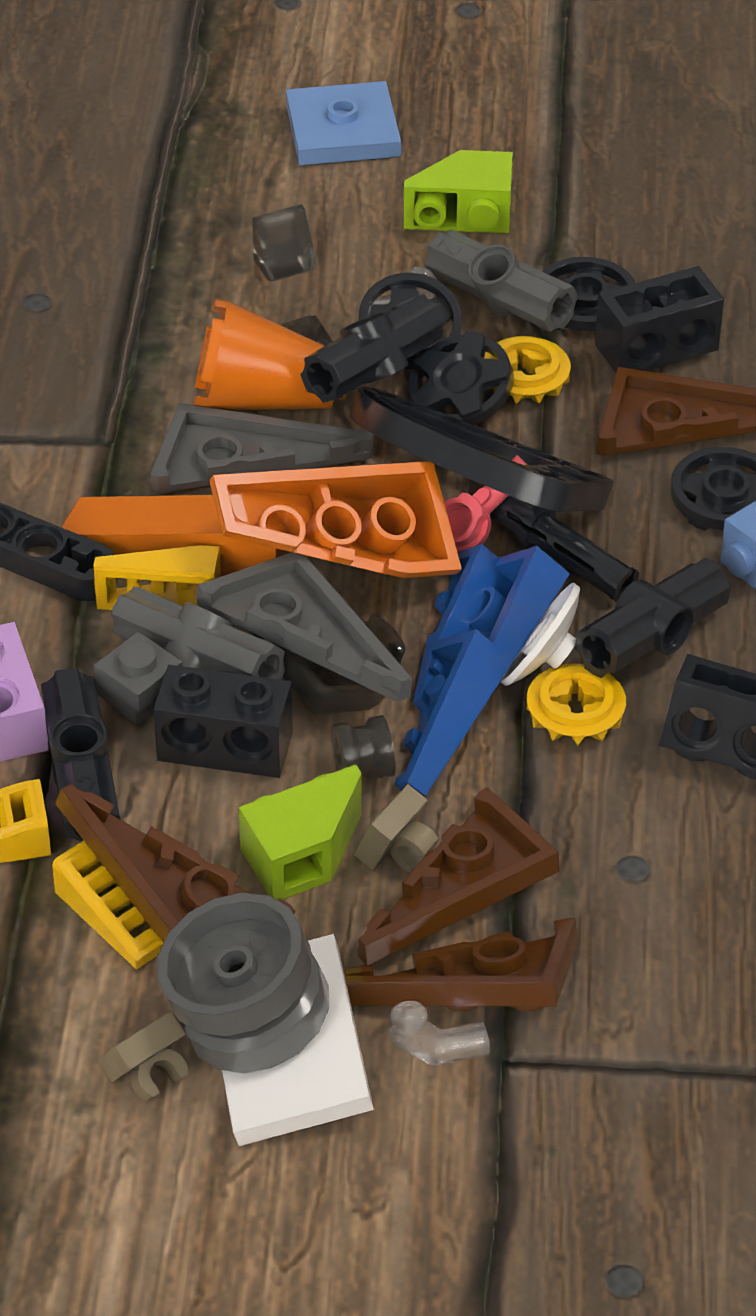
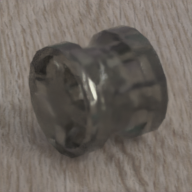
[331,715,396,779]

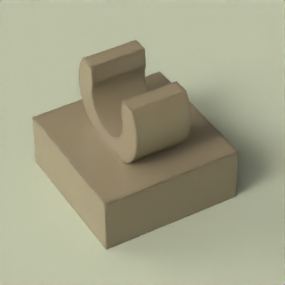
[353,784,439,873]
[97,1011,189,1102]

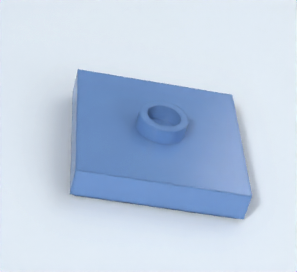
[286,81,401,165]

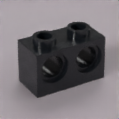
[595,266,724,373]
[659,654,756,779]
[153,664,293,778]

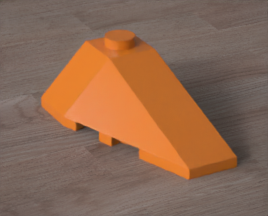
[209,461,462,578]
[61,495,291,577]

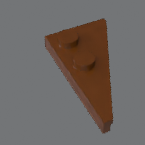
[597,367,756,456]
[55,784,296,943]
[357,788,560,966]
[343,918,578,1011]

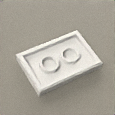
[222,934,374,1146]

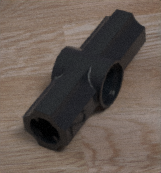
[300,294,447,403]
[575,558,731,678]
[41,668,121,842]

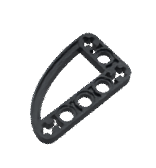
[349,386,614,512]

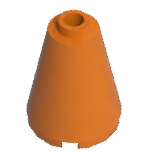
[192,298,346,411]

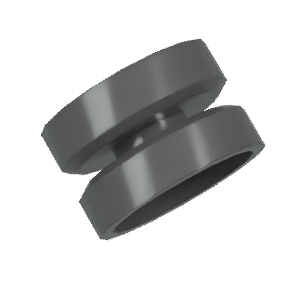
[157,893,329,1073]

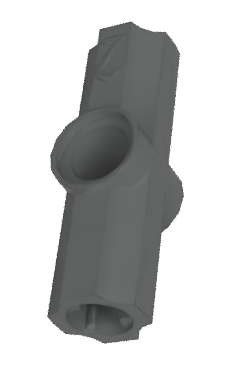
[424,230,578,332]
[111,586,286,680]

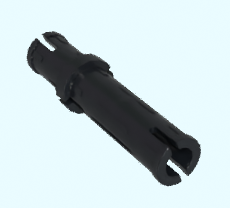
[490,496,639,602]

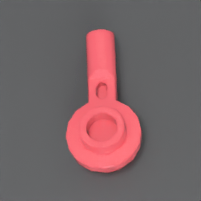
[444,455,527,552]

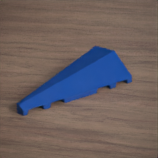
[395,544,570,797]

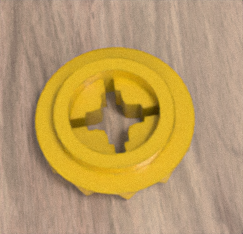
[484,336,571,404]
[526,663,626,746]

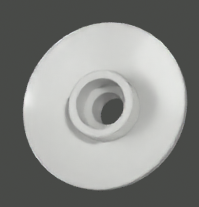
[500,583,580,686]

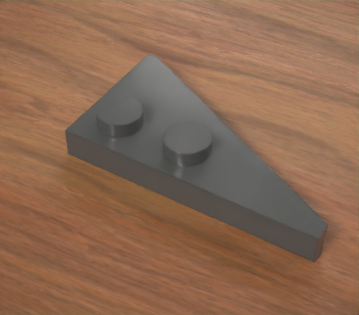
[150,403,373,494]
[197,552,412,701]

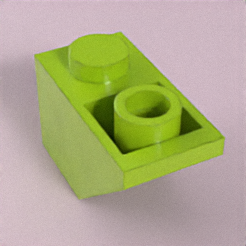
[404,150,513,233]
[238,764,362,900]

